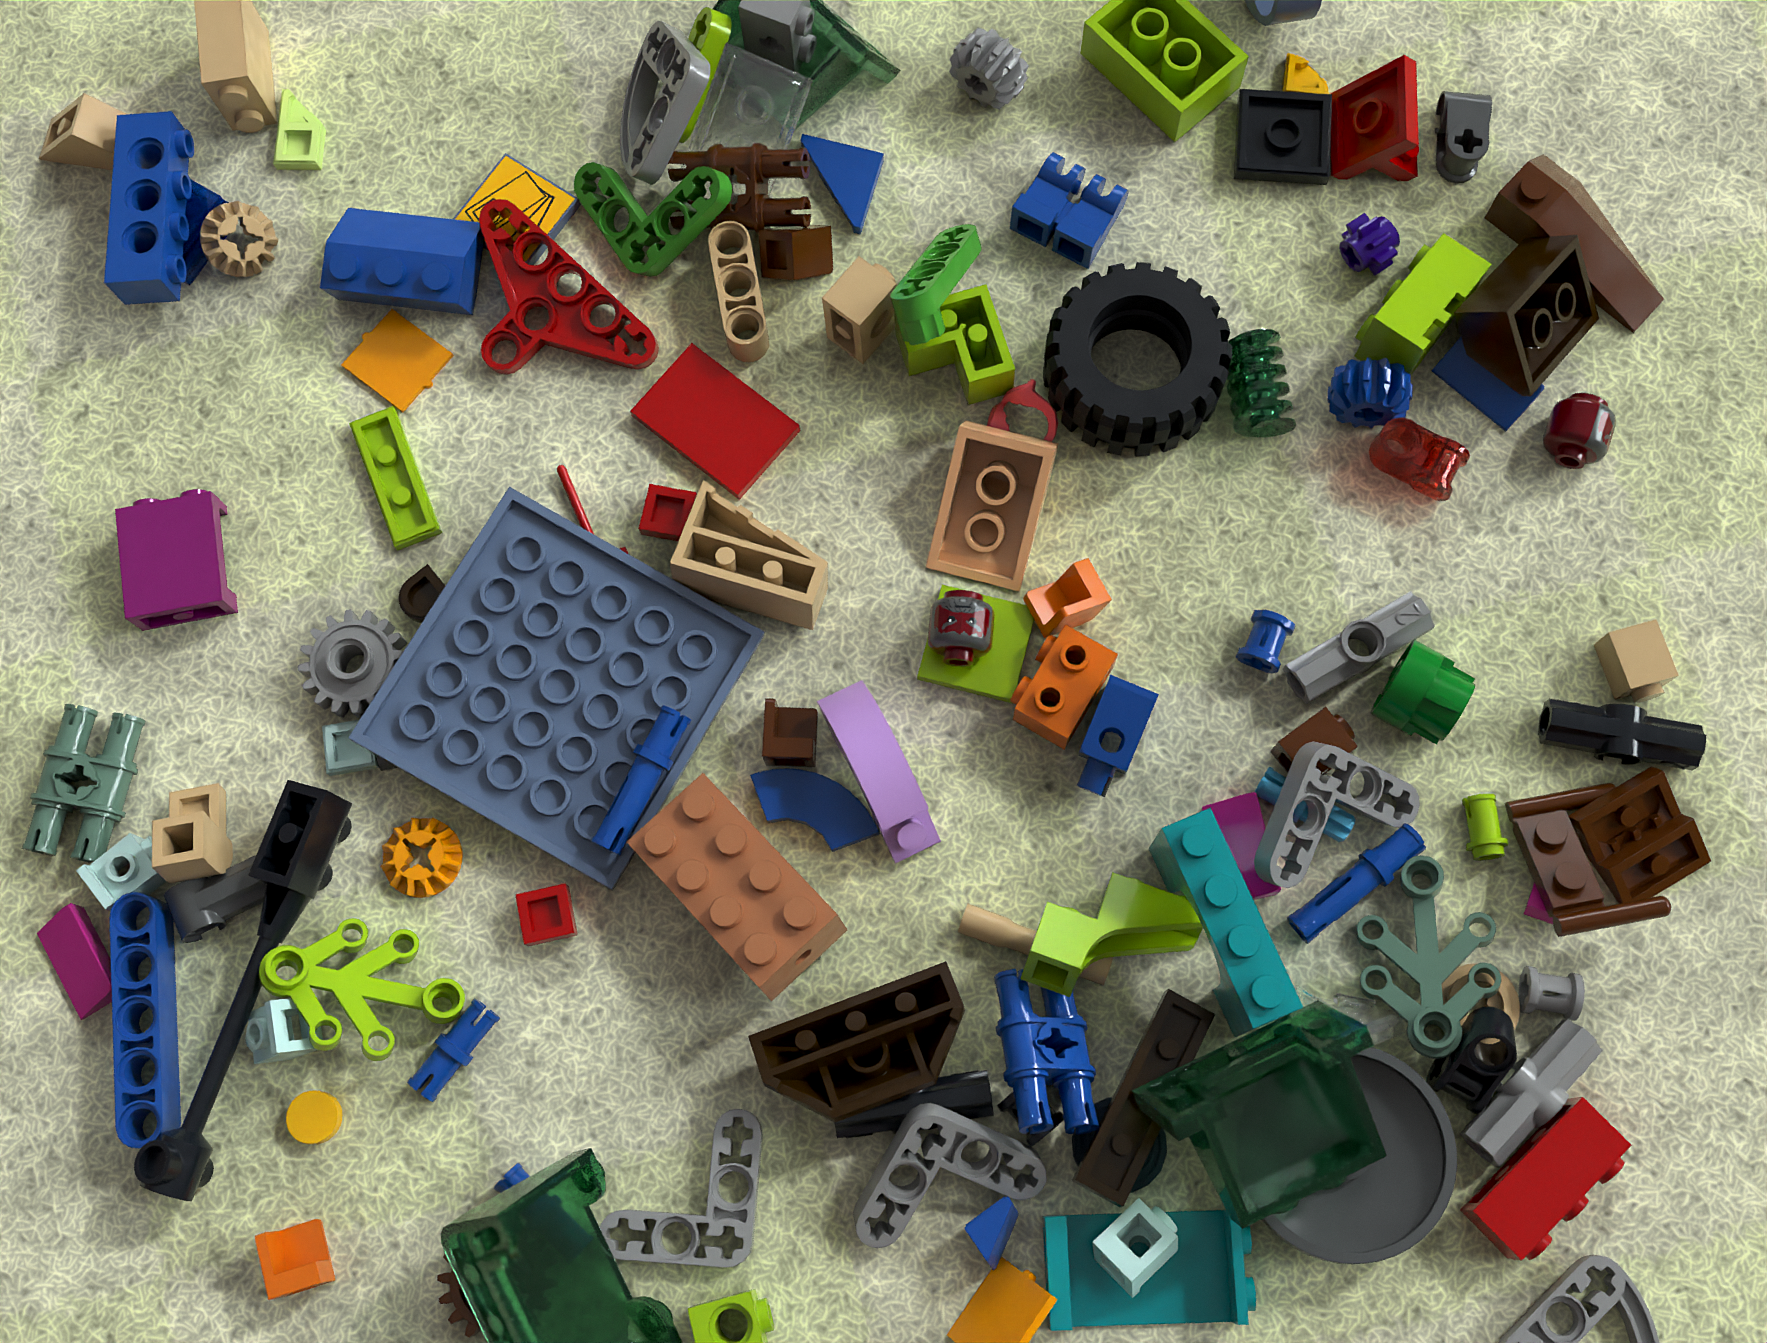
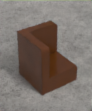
[759,224,833,280]
[762,698,818,767]

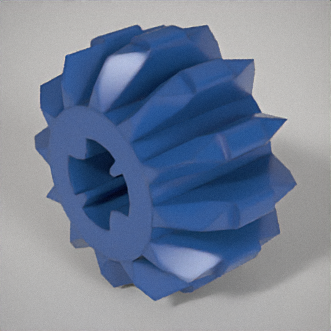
[1327,357,1413,429]

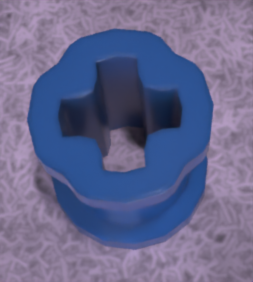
[1236,610,1296,674]

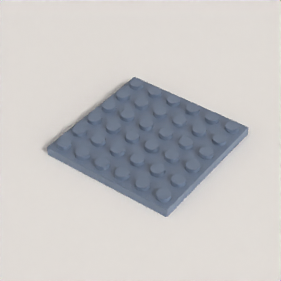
[348,486,765,891]

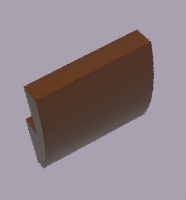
[1568,766,1711,904]

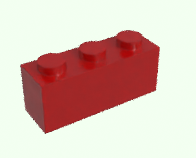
[1460,1097,1632,1261]

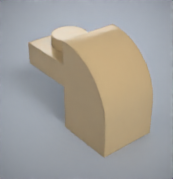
[152,783,233,883]

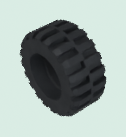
[1043,262,1232,457]

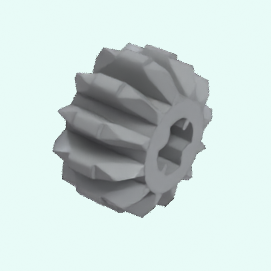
[949,27,1029,110]

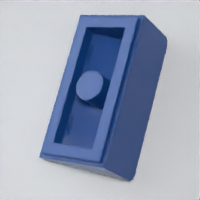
[1432,337,1544,432]

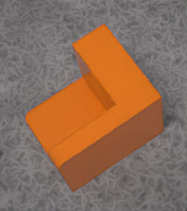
[1023,558,1112,638]
[255,1219,335,1300]

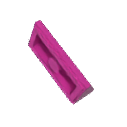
[1202,792,1281,900]
[37,903,112,1020]

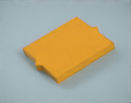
[341,309,454,412]
[947,1256,1058,1343]

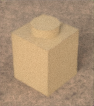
[1594,619,1679,703]

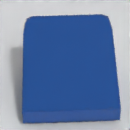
[964,1196,1019,1271]

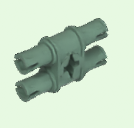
[22,704,146,863]

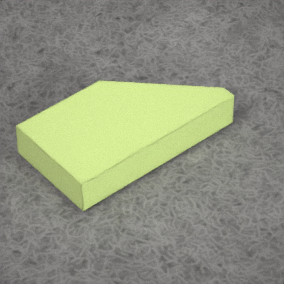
[273,89,326,170]

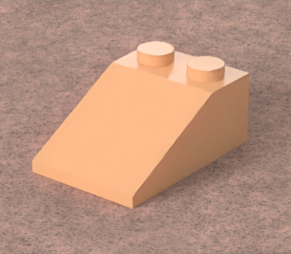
[926,421,1059,592]

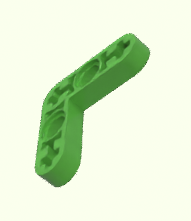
[574,162,732,277]

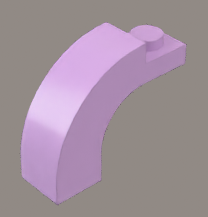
[817,680,941,863]

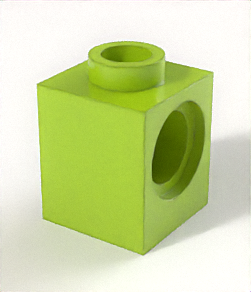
[687,1289,774,1343]

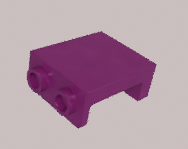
[115,489,238,631]

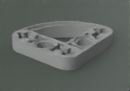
[620,21,710,185]
[1498,1255,1659,1343]

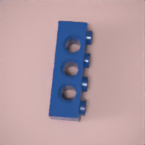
[104,111,194,305]

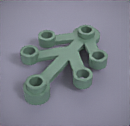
[1356,855,1501,1059]

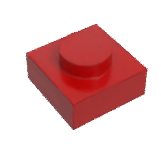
[638,484,697,541]
[515,883,578,947]

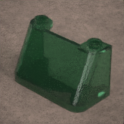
[441,1148,682,1343]

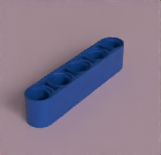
[109,892,181,1148]

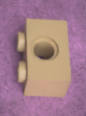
[822,256,897,364]

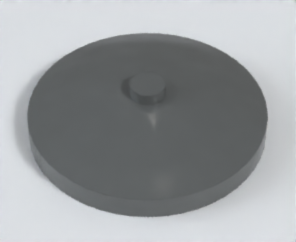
[1236,1042,1457,1264]

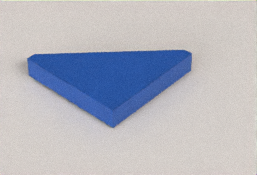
[800,134,884,234]

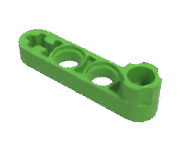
[890,224,982,345]

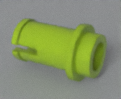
[1462,794,1508,861]

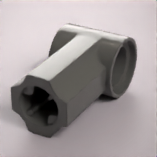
[164,856,267,943]

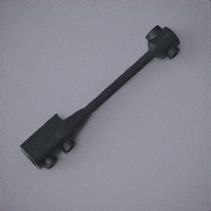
[134,780,352,1201]

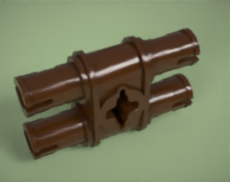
[668,143,811,234]

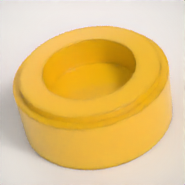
[286,1090,343,1144]

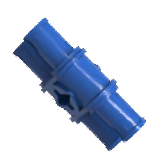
[994,969,1099,1134]

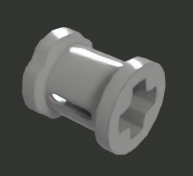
[1518,966,1585,1021]

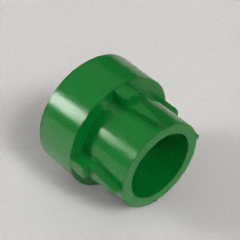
[1370,639,1475,745]

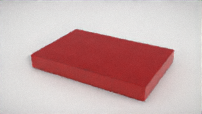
[630,343,801,500]

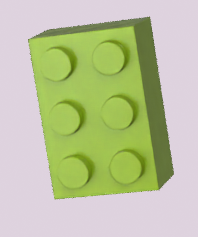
[1080,0,1249,142]

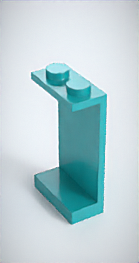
[1042,1210,1256,1331]

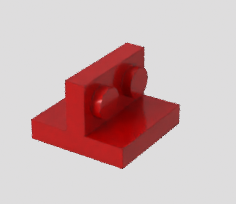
[1330,55,1419,181]

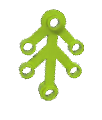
[259,918,465,1061]

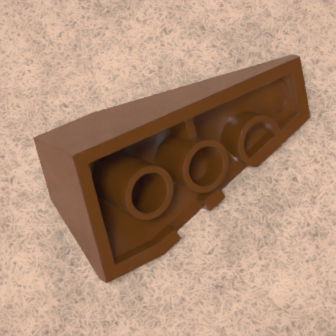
[1484,154,1664,333]

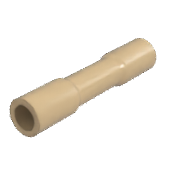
[958,904,1113,985]

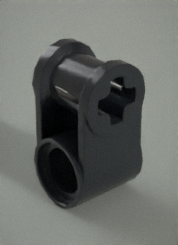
[1426,1007,1517,1114]

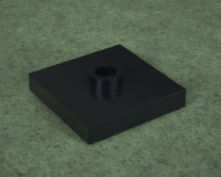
[1234,89,1332,185]

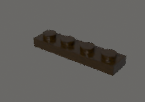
[1072,989,1215,1207]

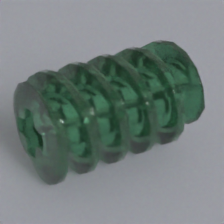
[1227,328,1296,438]

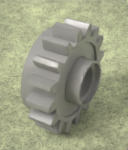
[298,609,407,719]

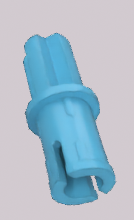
[1255,767,1356,842]

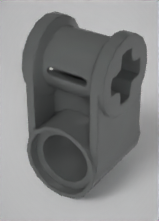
[1435,91,1492,183]

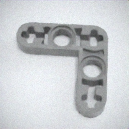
[1254,741,1420,888]
[853,1103,1047,1248]
[598,1109,763,1268]

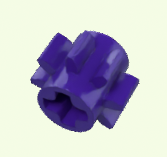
[1339,213,1400,276]

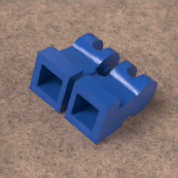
[1010,152,1129,269]

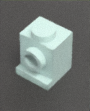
[76,833,166,911]
[245,996,323,1064]
[1092,1198,1178,1298]

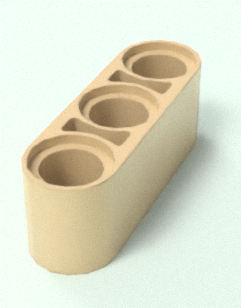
[708,221,769,362]

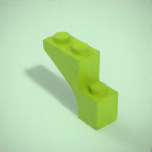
[1020,872,1203,997]

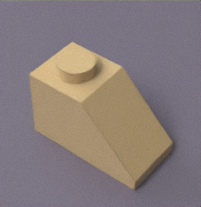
[39,93,126,170]

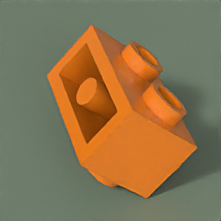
[1010,624,1118,750]

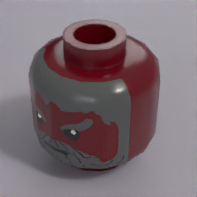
[1543,393,1616,469]
[928,590,995,667]

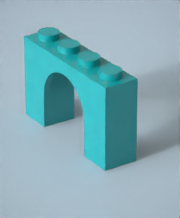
[1149,808,1303,1038]

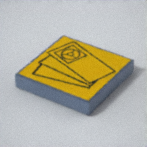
[453,153,581,265]

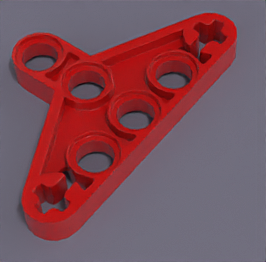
[479,199,659,375]

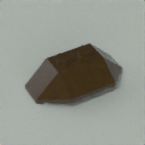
[748,961,965,1123]

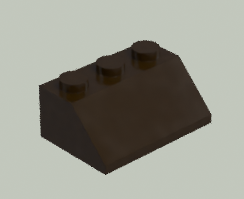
[1454,235,1599,396]

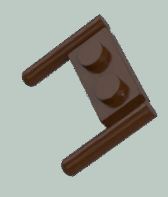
[1505,783,1672,937]

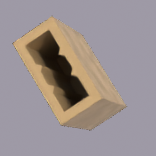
[194,0,278,133]

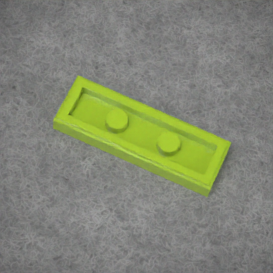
[349,406,442,551]

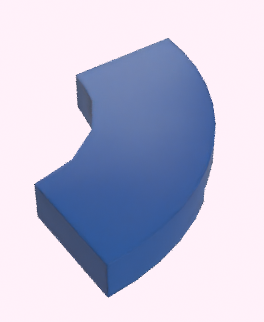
[750,768,879,852]

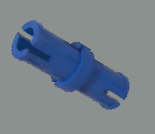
[407,998,500,1102]

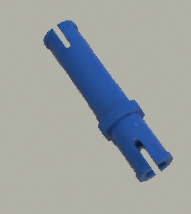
[591,705,691,856]
[1287,823,1426,944]

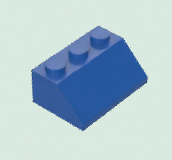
[320,208,484,315]

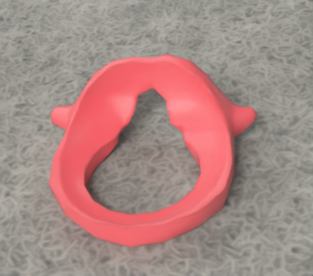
[987,379,1058,442]

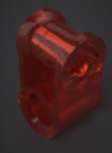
[1369,417,1470,501]

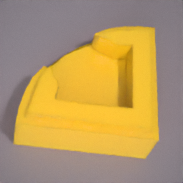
[1282,53,1329,94]

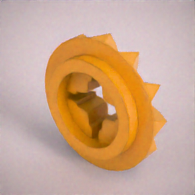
[380,818,463,898]

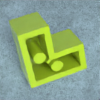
[894,284,1015,405]

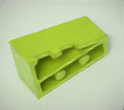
[1354,233,1492,375]

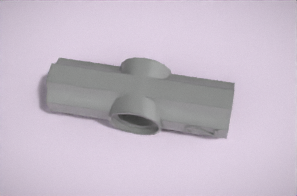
[1283,591,1435,704]
[1460,1019,1603,1167]

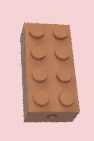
[627,773,847,1001]

